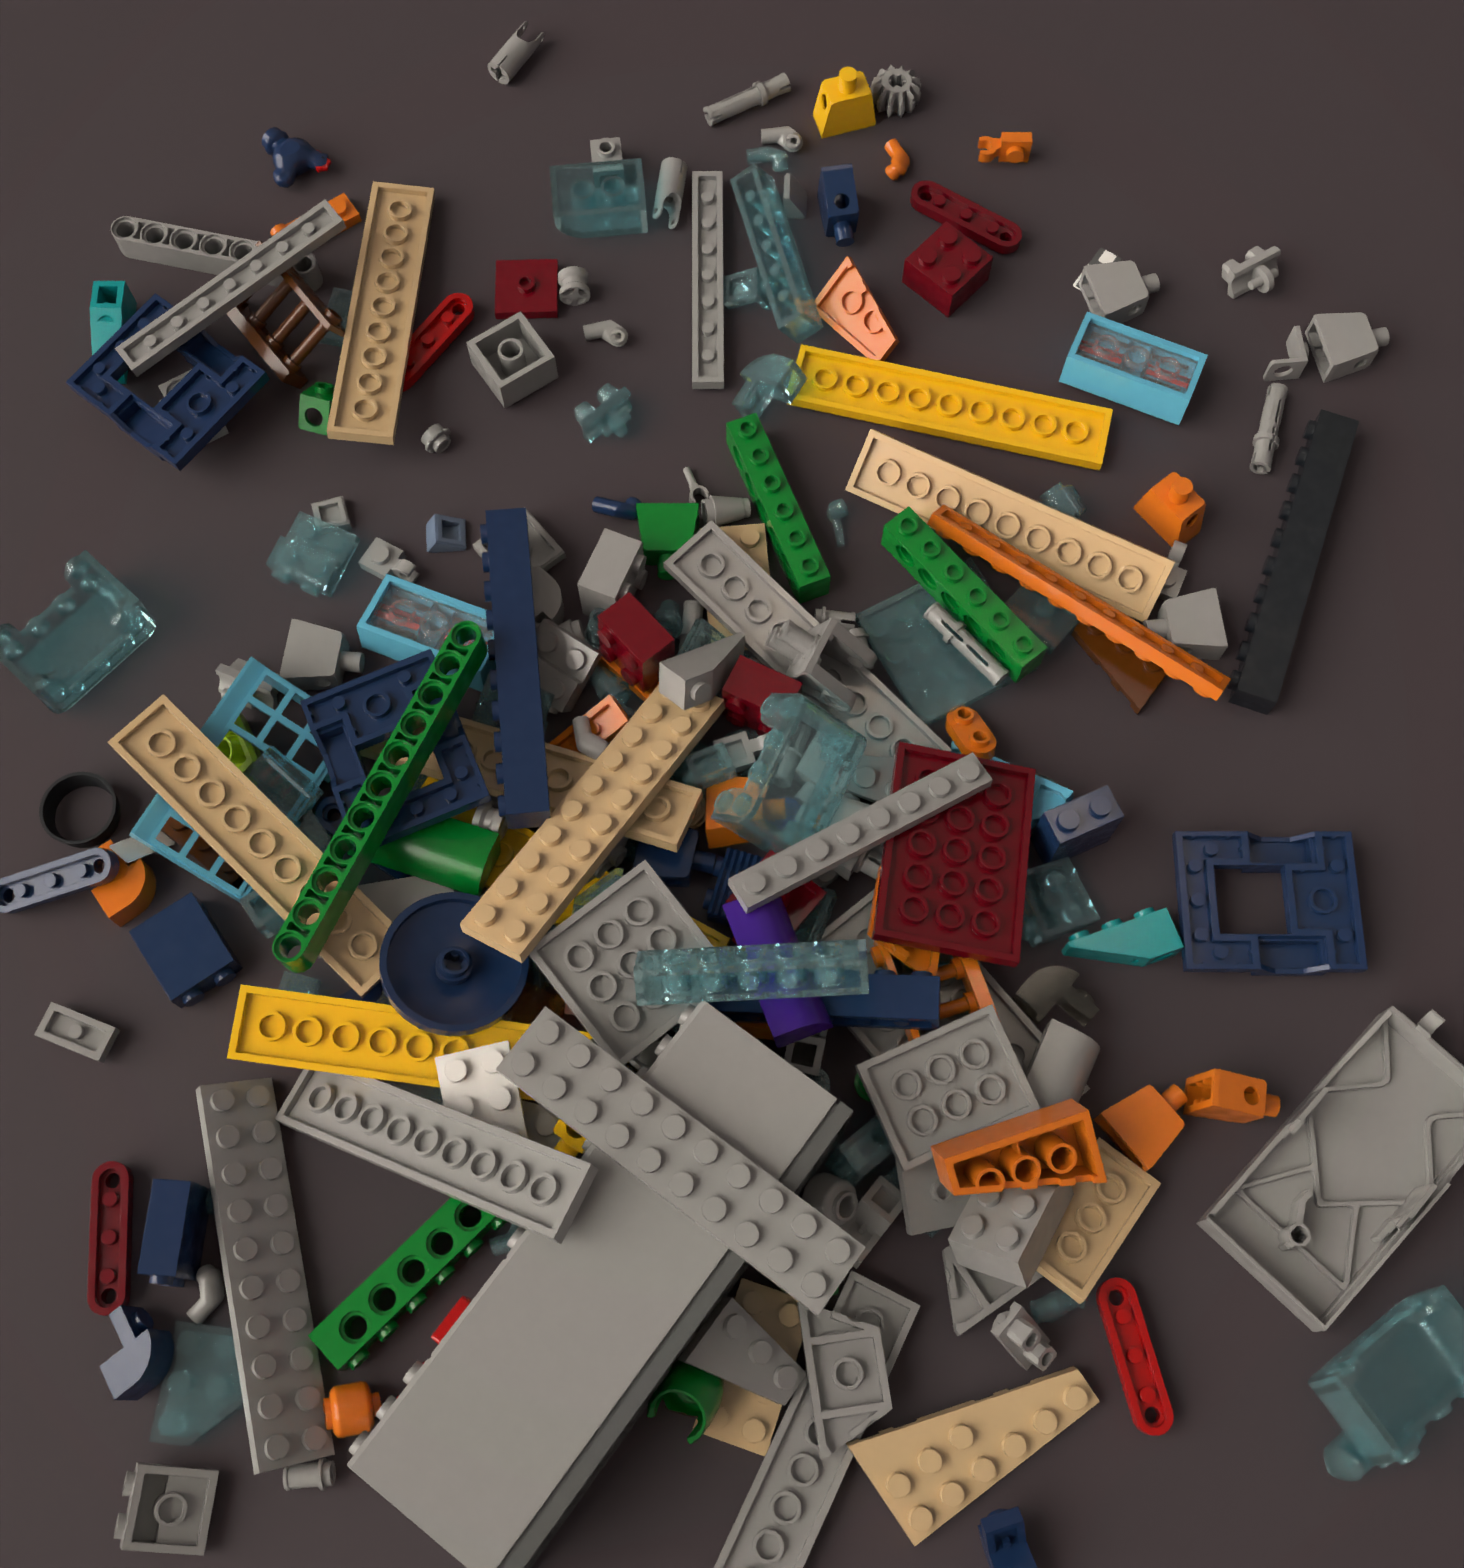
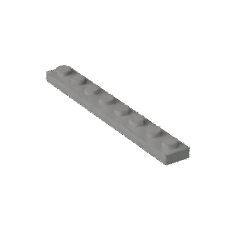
[692,171,724,389]
[115,199,347,377]
[728,752,993,914]

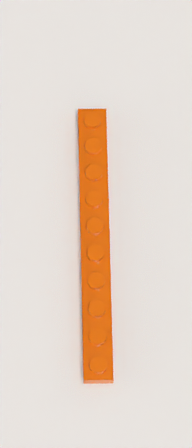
[927,505,1231,701]

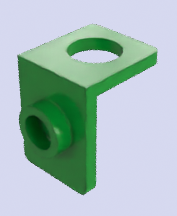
[298,382,335,435]

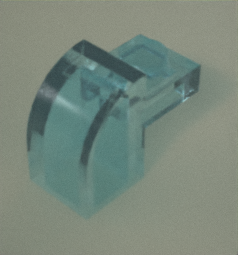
[732,354,808,418]

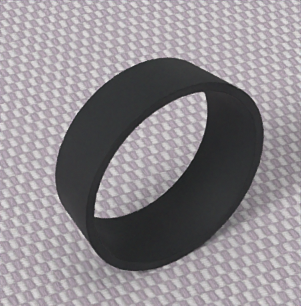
[39,772,121,848]

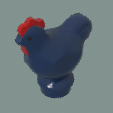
[261,127,331,188]

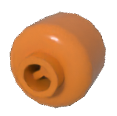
[323,1381,381,1438]

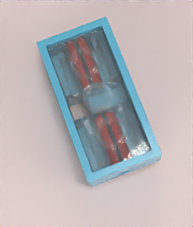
[1059,312,1208,425]
[356,574,496,693]

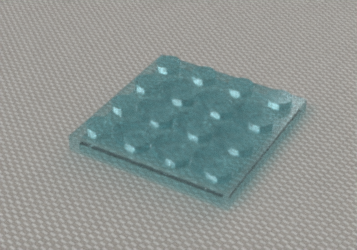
[855,557,1040,726]

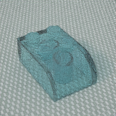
[549,158,648,238]

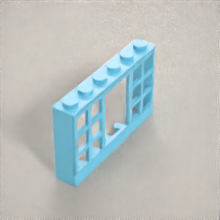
[129,656,331,903]

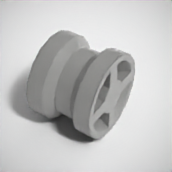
[558,266,591,306]
[472,802,508,841]

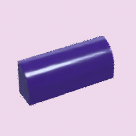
[722,896,833,1049]

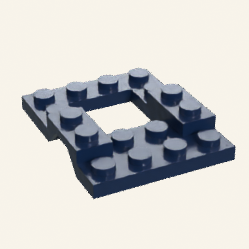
[66,293,270,471]
[300,649,492,852]
[1172,831,1368,976]

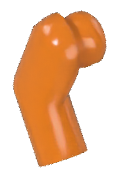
[884,138,910,181]

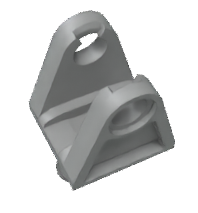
[765,618,877,712]

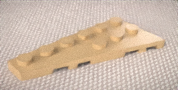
[846,1366,1100,1546]

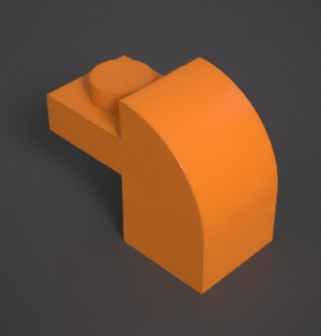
[91,839,156,927]

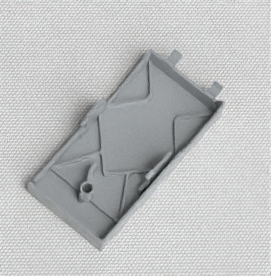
[1196,1006,1464,1332]

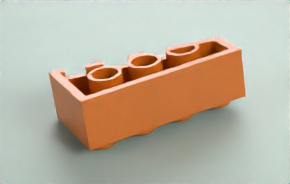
[930,1098,1107,1196]

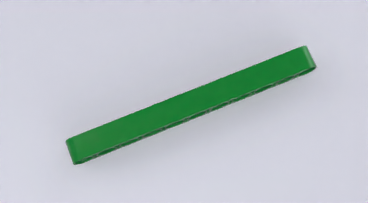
[272,621,488,973]

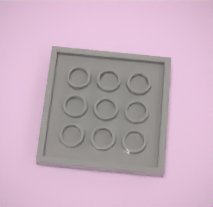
[529,860,737,1066]

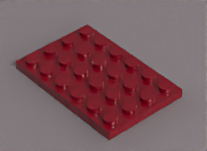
[872,741,1036,968]

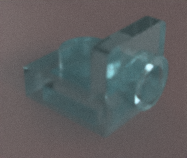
[723,267,773,310]
[681,742,737,798]

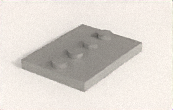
[855,1004,1041,1172]

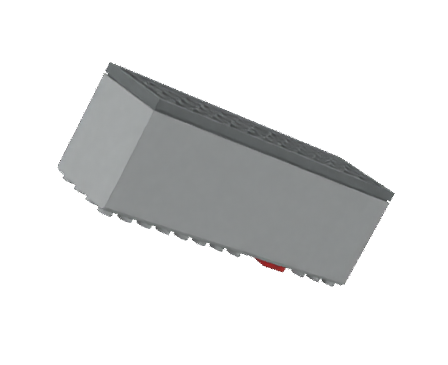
[347,1000,853,1568]

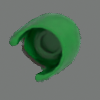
[647,1360,724,1445]

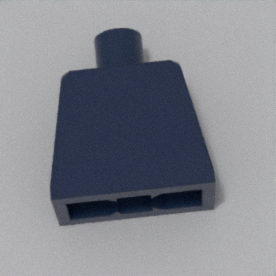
[817,163,859,247]
[632,828,717,887]

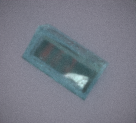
[243,745,324,823]

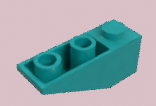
[90,281,137,384]
[1061,907,1184,967]

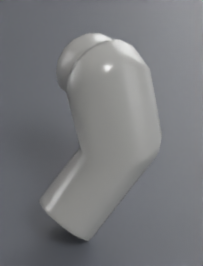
[761,126,803,152]
[583,320,628,347]
[572,716,609,760]
[186,1264,225,1325]

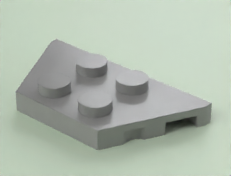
[942,1245,1043,1336]
[797,1302,893,1459]

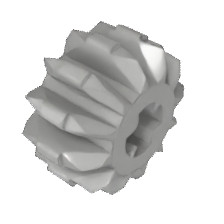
[871,64,921,118]

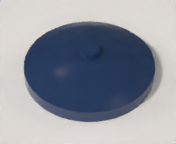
[379,892,529,1036]

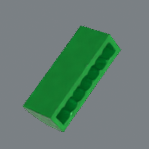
[347,794,501,896]

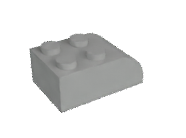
[948,1184,1074,1288]

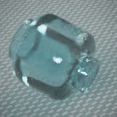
[1039,482,1087,520]

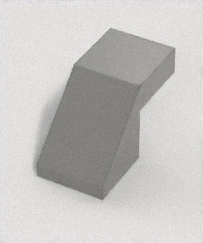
[840,1175,903,1269]

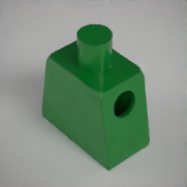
[636,503,699,580]

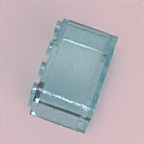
[0,550,156,714]
[710,693,867,853]
[1307,1284,1464,1468]

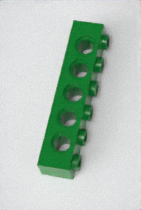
[726,413,831,604]
[881,506,1047,683]
[308,1197,508,1371]

